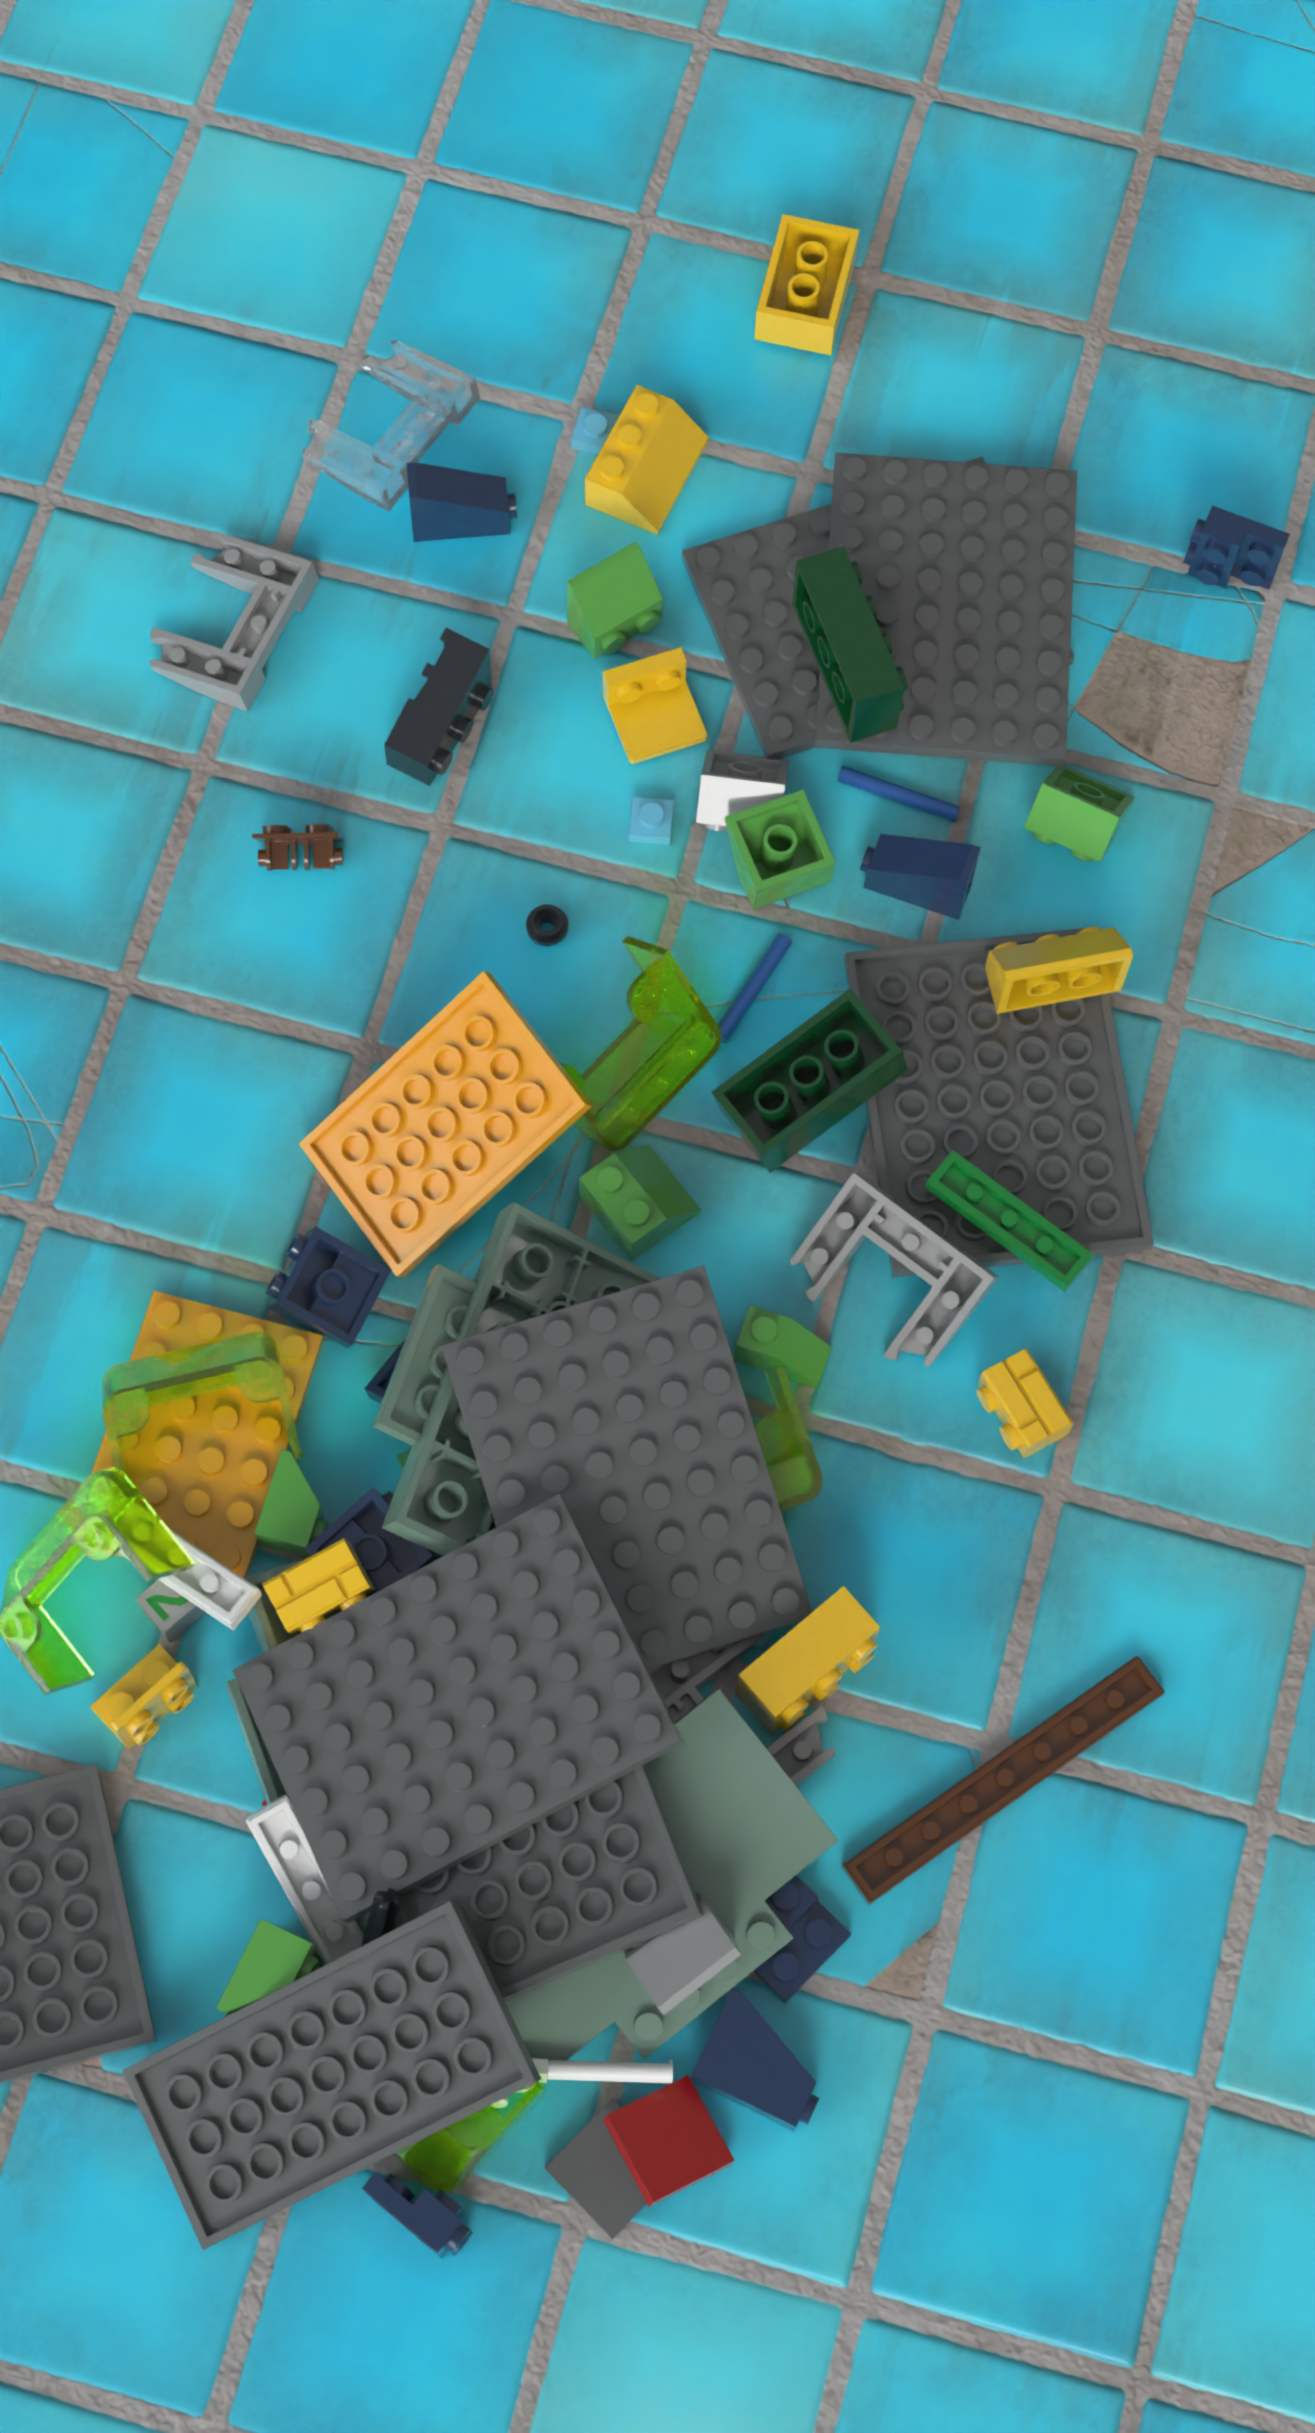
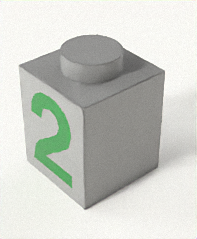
[135,1580,206,1643]

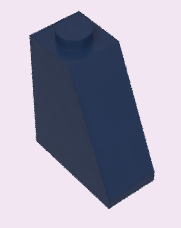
[406,462,517,542]
[860,834,981,920]
[691,1988,819,2131]

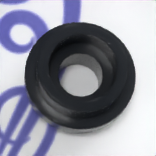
[526,904,568,946]

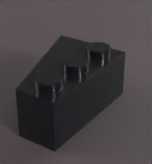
[384,628,494,786]

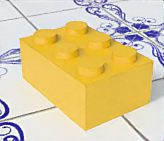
[754,214,860,356]
[735,1586,881,1735]

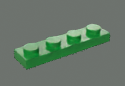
[925,1150,1094,1292]

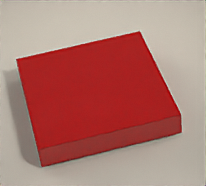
[603,2075,735,2207]

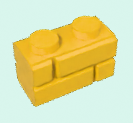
[976,1349,1074,1458]
[262,1538,375,1635]

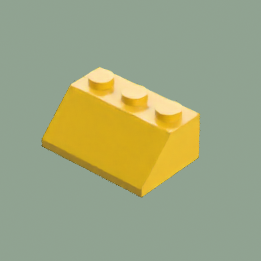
[585,385,709,535]
[985,927,1134,1014]

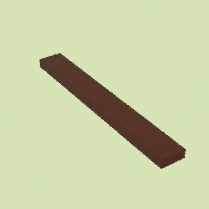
[842,1655,1165,1905]

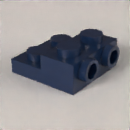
[1183,505,1290,590]
[266,1226,391,1348]
[304,1487,437,1597]
[753,1875,852,2004]
[362,2173,473,2259]

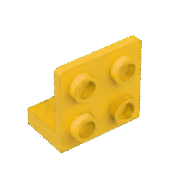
[603,647,707,764]
[90,1644,198,1750]

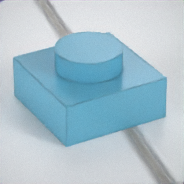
[571,407,619,455]
[629,797,674,845]

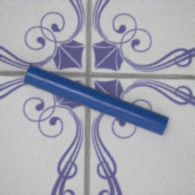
[837,766,960,822]
[712,933,792,1043]

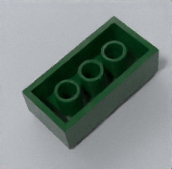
[792,546,908,743]
[711,988,909,1173]

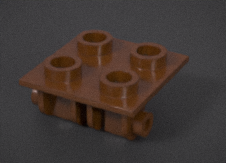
[252,824,344,871]

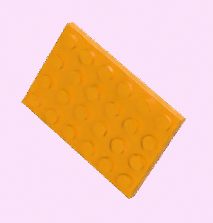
[299,971,592,1278]
[69,1291,324,1578]

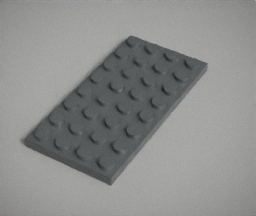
[122,1899,541,2250]

